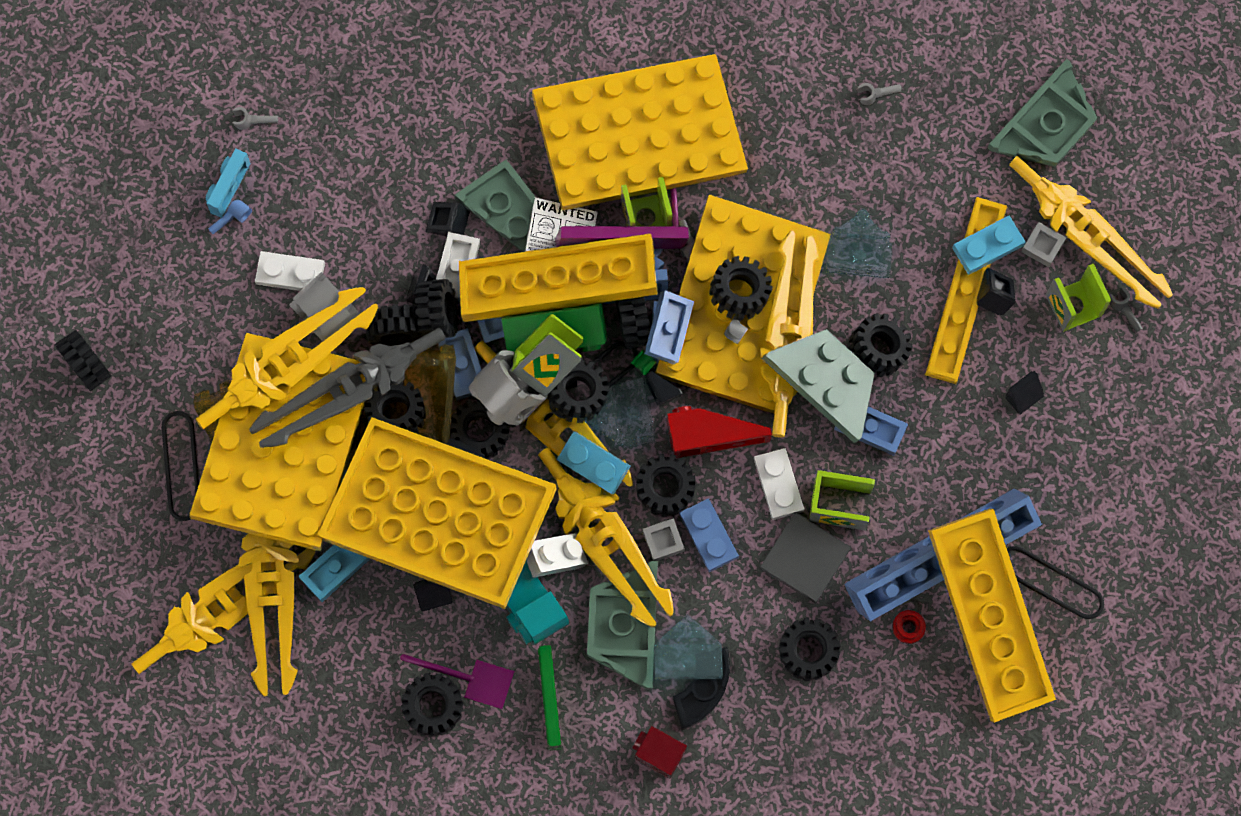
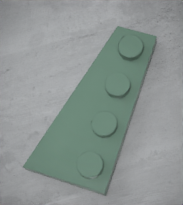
[454,159,536,252]

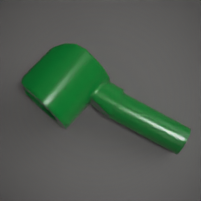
[631,349,657,376]

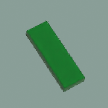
[538,645,562,751]

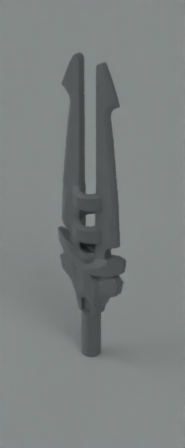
[249,328,446,448]

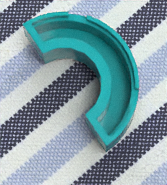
[499,561,569,645]

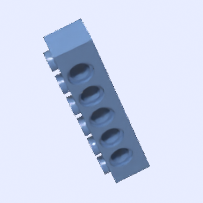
[844,489,1042,621]

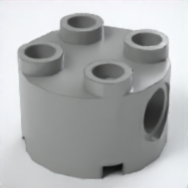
[289,272,360,342]
[468,350,548,426]

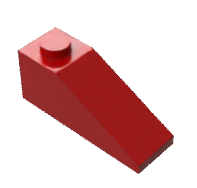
[667,406,772,458]

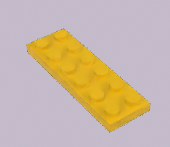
[459,234,658,322]
[928,508,1056,723]

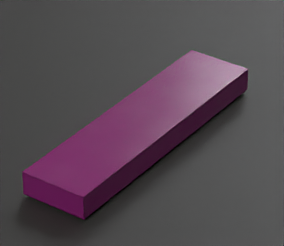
[555,226,689,249]

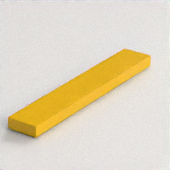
[925,197,1007,384]

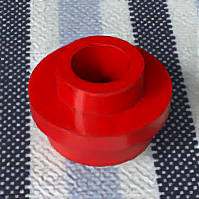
[892,610,926,644]

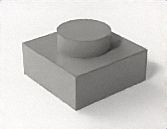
[1021,222,1067,267]
[642,518,685,561]

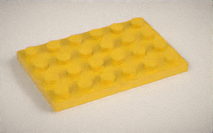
[532,54,748,210]
[655,195,831,413]
[190,333,366,551]
[317,417,557,609]

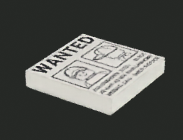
[524,198,597,252]

